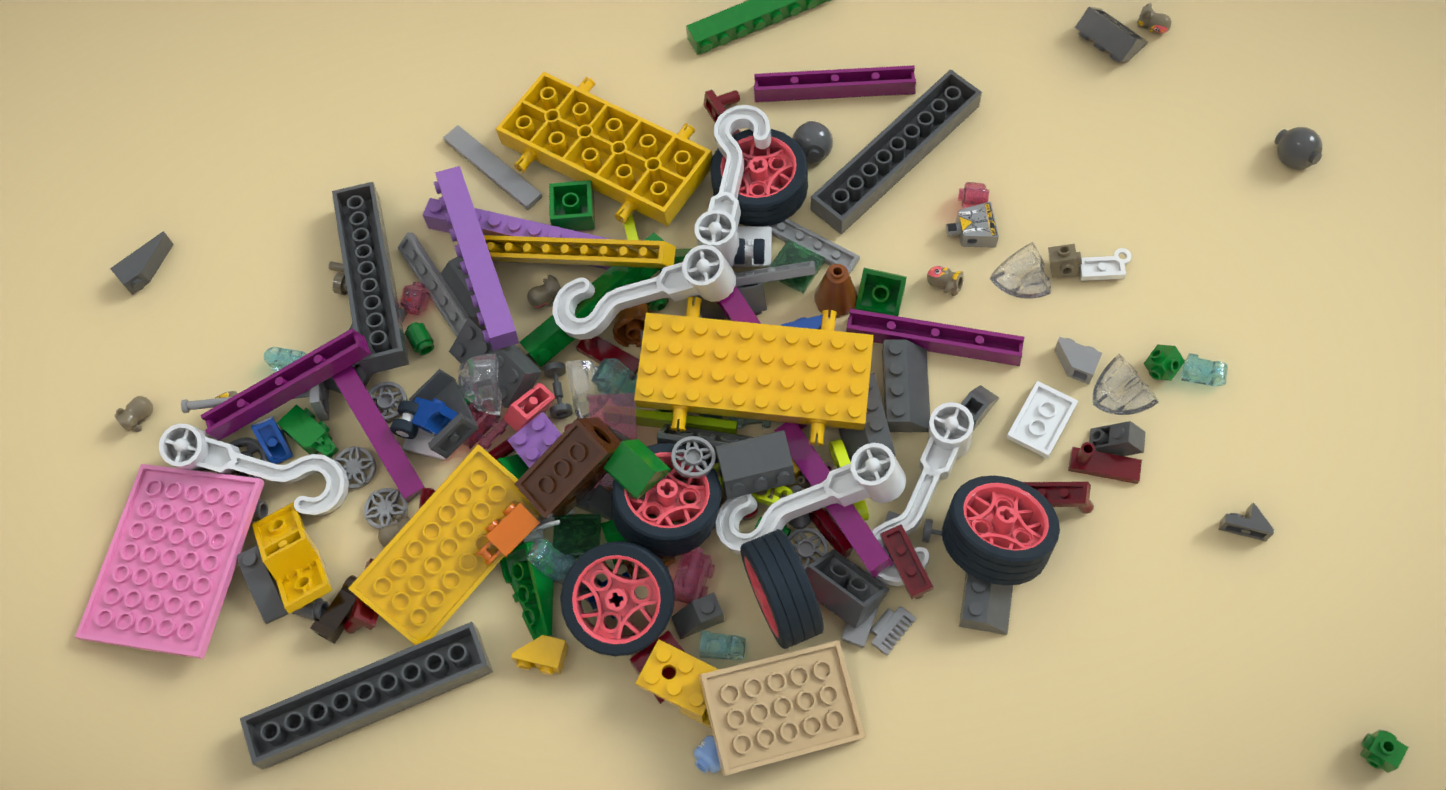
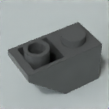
[961,385,999,431]
[1089,421,1146,456]

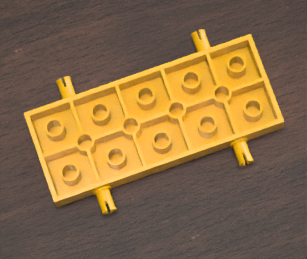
[496,71,712,226]
[634,297,874,446]

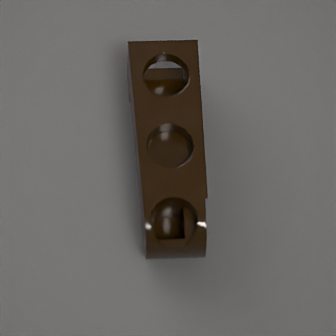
[310,575,358,644]

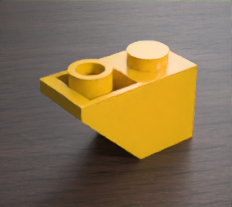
[511,635,569,675]

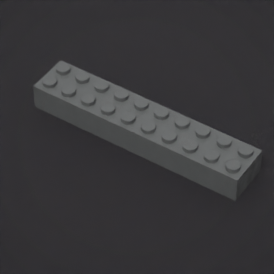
[810,69,982,235]
[332,182,409,375]
[240,622,493,770]

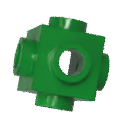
[1143,344,1185,381]
[1360,730,1409,773]

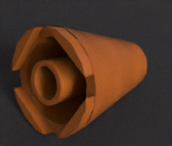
[814,264,857,318]
[613,303,650,347]

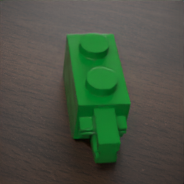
[277,404,338,458]

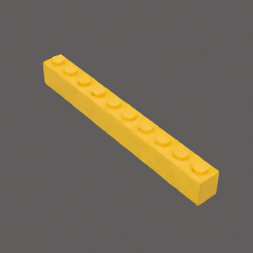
[484,235,676,268]

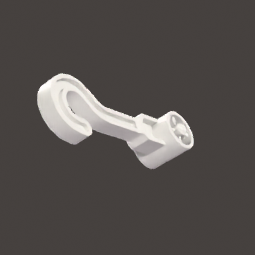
[695,105,771,266]
[553,245,736,340]
[872,402,974,586]
[159,423,349,516]
[716,443,906,555]

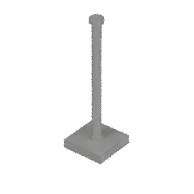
[181,381,329,421]

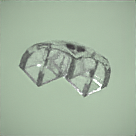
[990,242,1051,299]
[458,354,502,415]
[1092,354,1159,415]
[565,360,615,418]

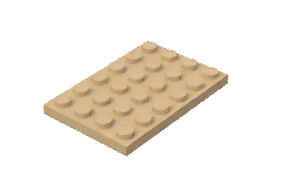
[699,640,865,776]

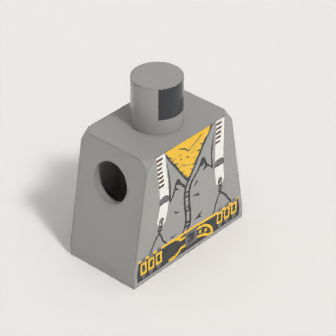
[946,202,999,248]

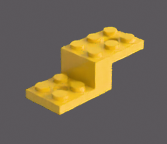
[252,502,333,614]
[635,639,719,728]

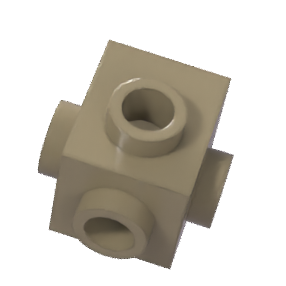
[1048,244,1082,278]

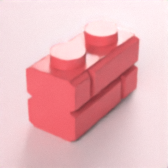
[503,382,555,432]

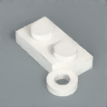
[1078,248,1131,281]

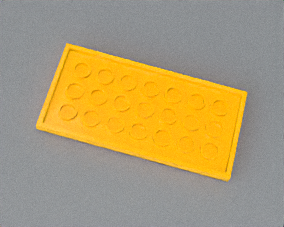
[348,444,541,645]

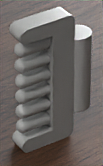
[870,607,916,655]

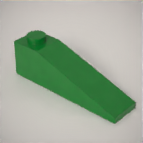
[500,540,553,640]

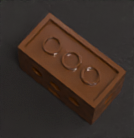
[515,417,621,519]

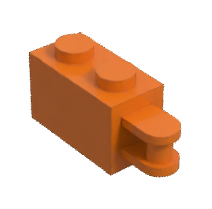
[476,502,540,566]

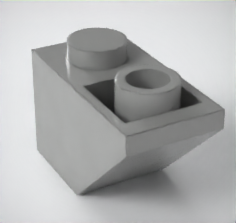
[1054,337,1102,384]

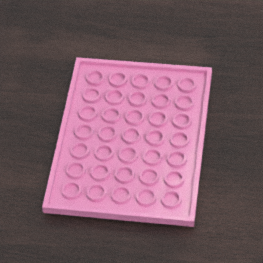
[75,464,265,659]

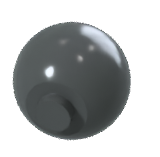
[792,121,833,163]
[1275,127,1322,169]

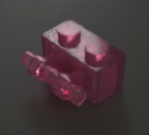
[463,394,509,450]
[673,547,715,604]

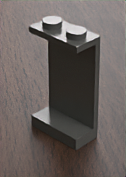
[409,369,478,459]

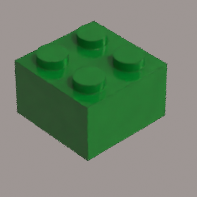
[549,180,595,231]

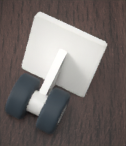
[731,226,772,267]
[390,400,446,460]

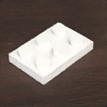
[1006,381,1078,459]

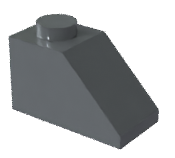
[671,592,724,640]

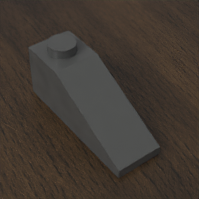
[110,231,174,295]
[237,546,288,624]

